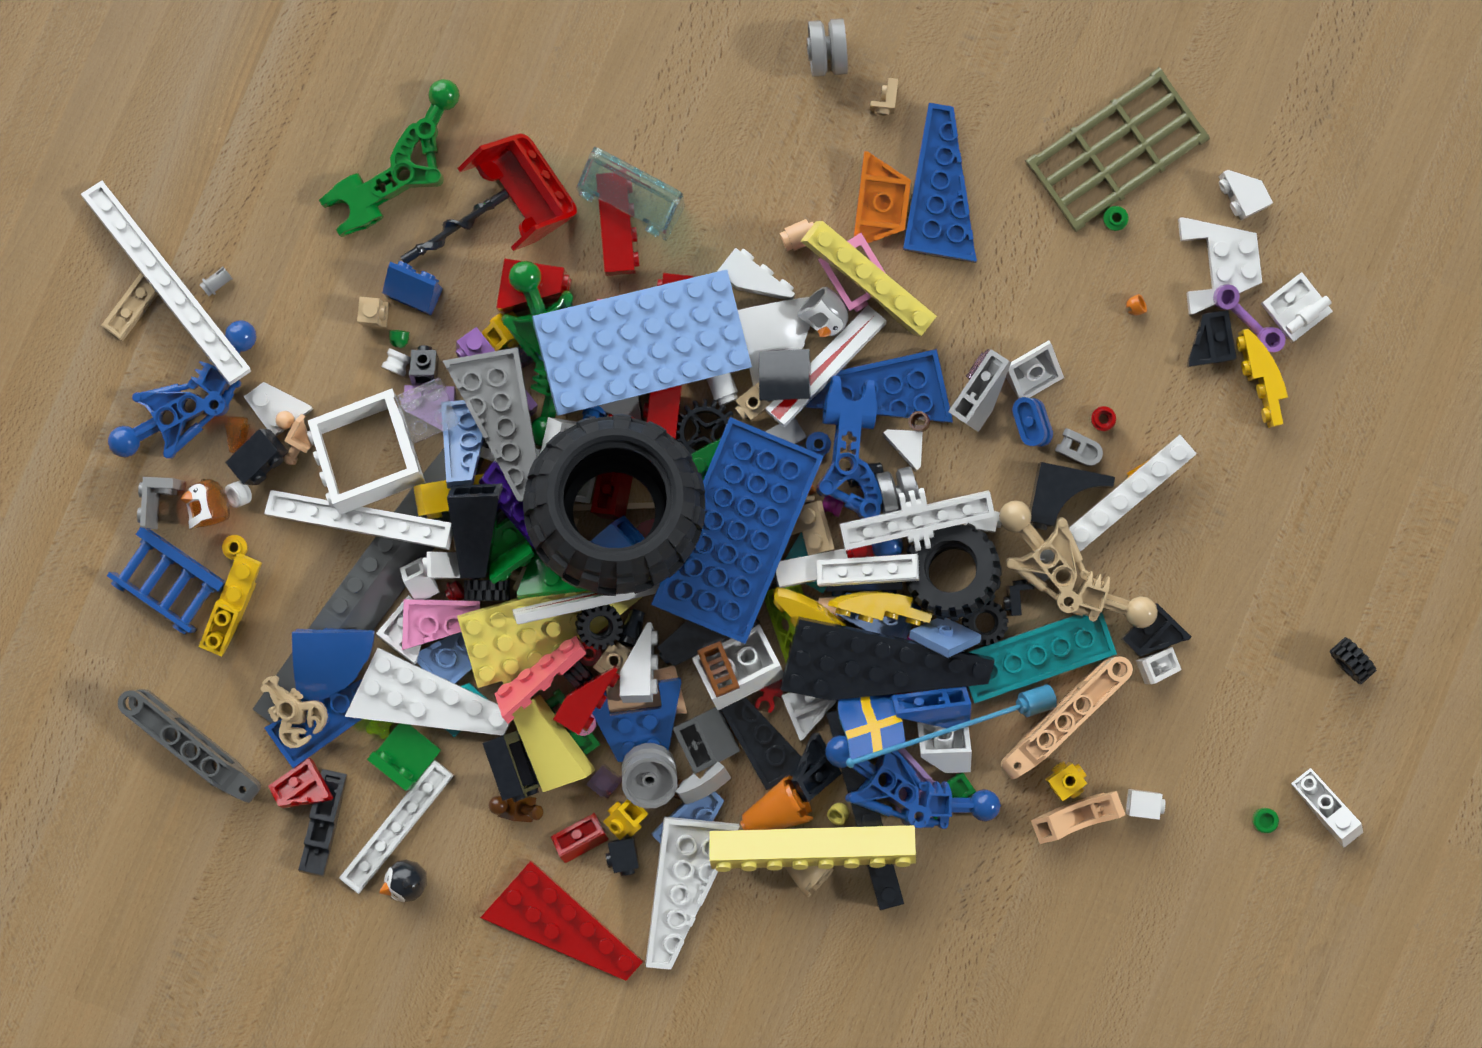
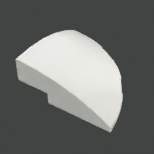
[738,297,810,386]

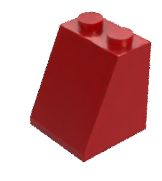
[496,258,571,315]

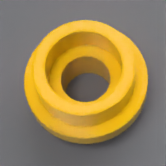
[222,535,248,560]

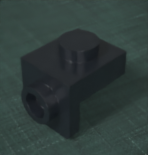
[1003,580,1034,616]

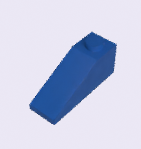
[891,687,972,728]

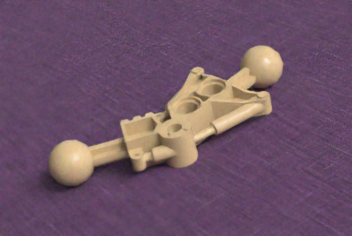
[999,500,1158,628]

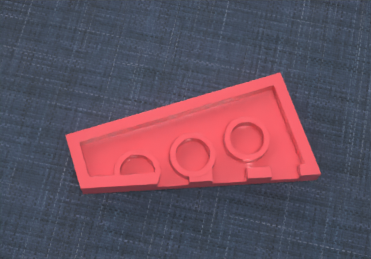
[494,636,586,724]

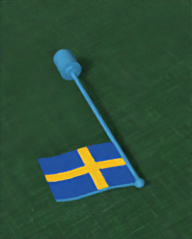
[838,684,1057,768]

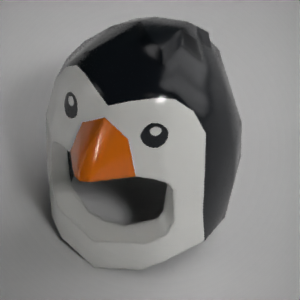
[379,860,427,902]

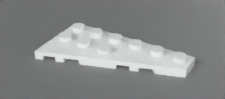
[345,648,510,736]
[645,816,740,969]

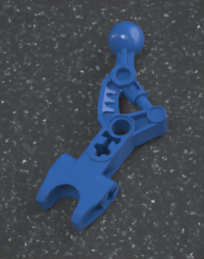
[816,376,903,556]

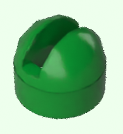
[389,330,410,348]

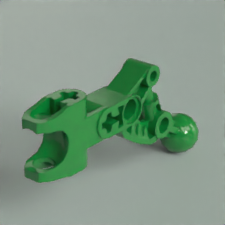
[319,79,460,237]

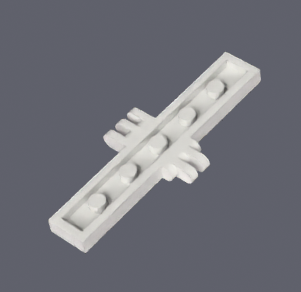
[840,488,995,551]

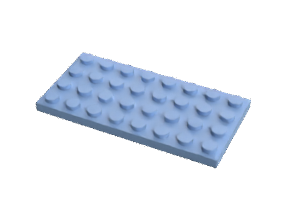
[532,270,752,416]

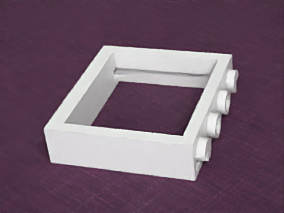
[307,389,425,515]

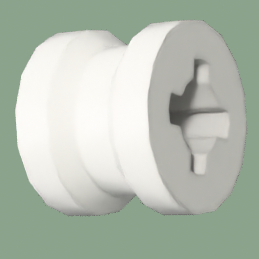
[381,348,411,377]

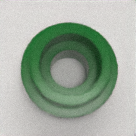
[1103,206,1129,231]

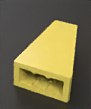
[512,695,595,792]

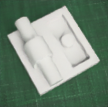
[1261,272,1333,343]

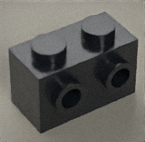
[225,428,289,485]

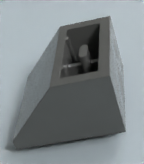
[673,707,740,774]

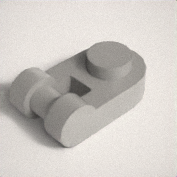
[1055,428,1103,466]

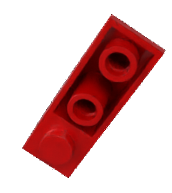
[553,665,620,735]

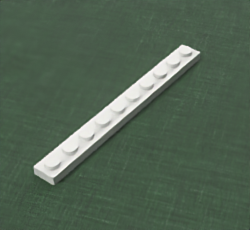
[81,181,251,386]

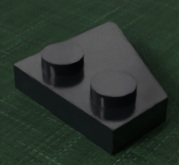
[791,733,842,802]

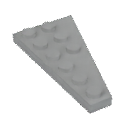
[443,347,537,502]

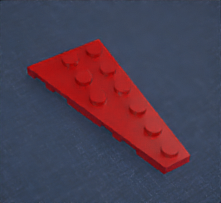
[480,860,643,981]

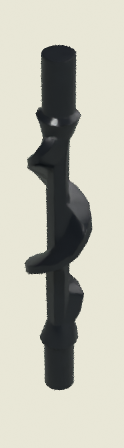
[401,189,509,264]

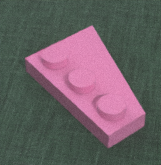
[402,599,480,650]

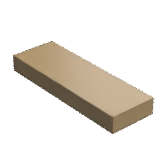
[101,273,158,341]

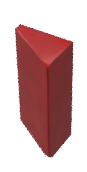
[551,813,609,863]

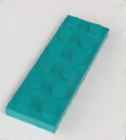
[968,612,1117,703]

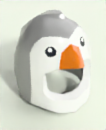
[798,287,848,337]

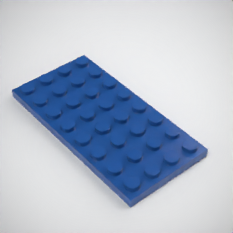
[651,417,824,644]

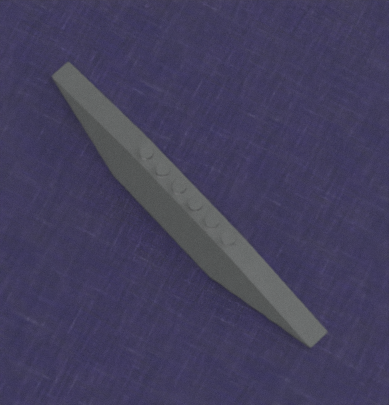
[253,439,489,723]

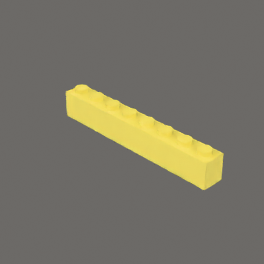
[709,825,916,872]

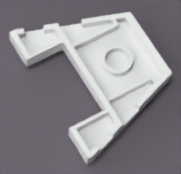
[1178,217,1262,315]

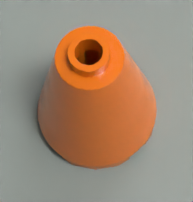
[740,775,813,830]

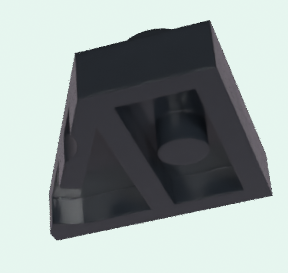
[1187,310,1237,368]
[1121,603,1192,656]

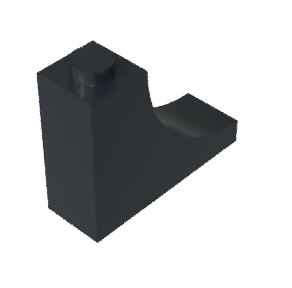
[1029,462,1115,530]

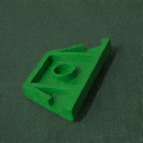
[517,549,588,599]

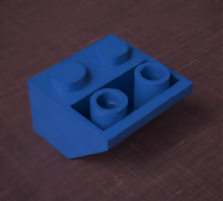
[382,261,443,316]
[590,516,644,548]

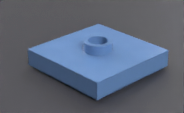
[909,617,981,658]

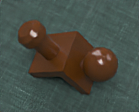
[489,796,544,822]

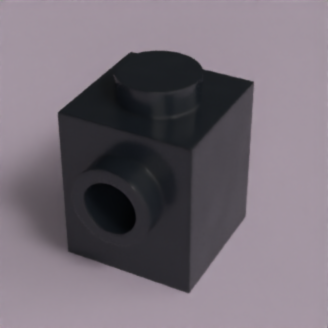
[605,836,640,876]

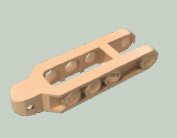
[1001,656,1133,779]

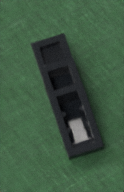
[298,769,347,877]

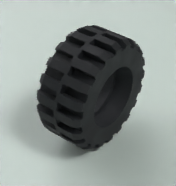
[905,523,1002,621]

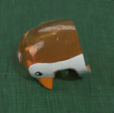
[181,479,230,529]

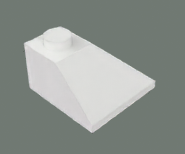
[917,722,972,773]

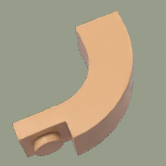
[1031,791,1126,844]

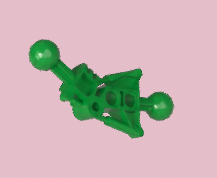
[502,261,573,447]

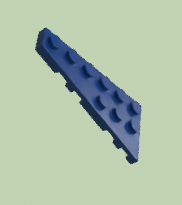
[903,103,977,263]

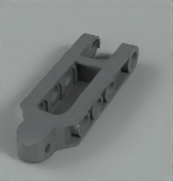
[118,689,261,803]

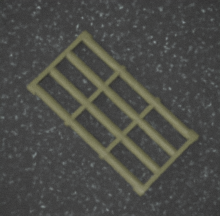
[1025,67,1210,232]

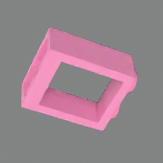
[818,233,885,312]

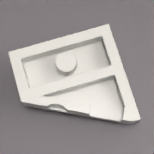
[244,382,313,436]

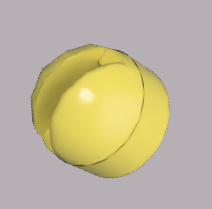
[827,803,849,825]

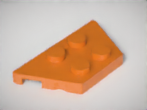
[854,151,911,248]

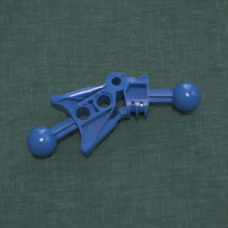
[108,320,257,459]
[825,735,1001,829]

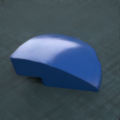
[292,628,375,702]

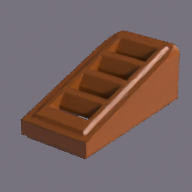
[697,641,740,698]

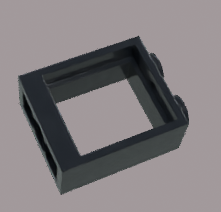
[482,730,541,802]

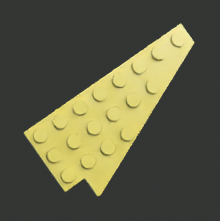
[457,591,642,688]

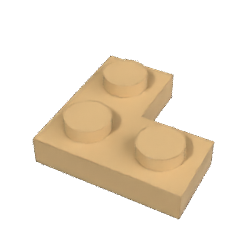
[791,501,834,556]

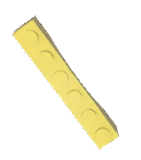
[801,221,937,336]

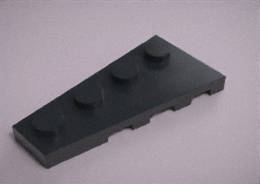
[721,697,802,790]

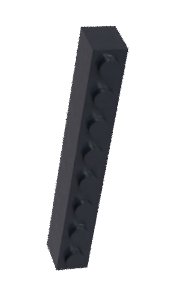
[826,710,904,911]

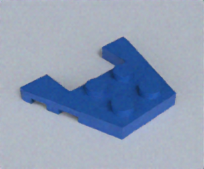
[592,677,681,762]

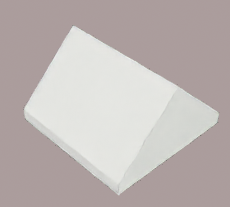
[1006,340,1064,399]

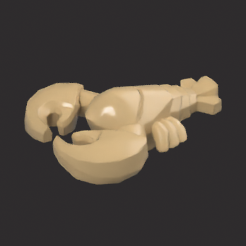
[260,675,328,748]

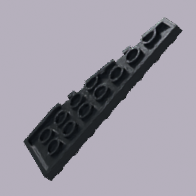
[780,616,995,700]

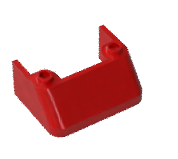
[457,133,577,251]

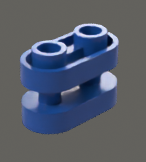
[1012,397,1053,447]

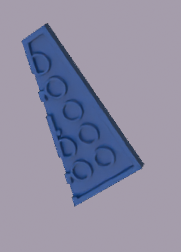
[804,349,953,423]

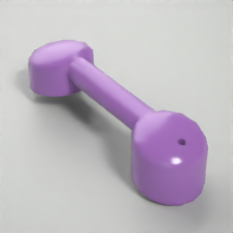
[1213,284,1286,352]

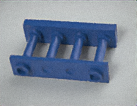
[107,527,226,634]

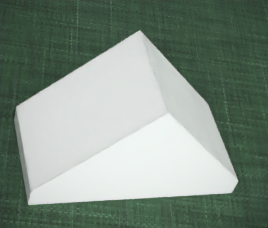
[882,429,923,471]
[1136,647,1181,685]

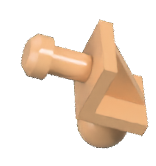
[276,411,313,465]

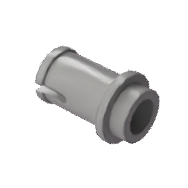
[200,266,233,296]

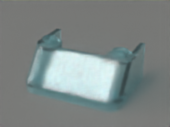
[576,147,685,241]

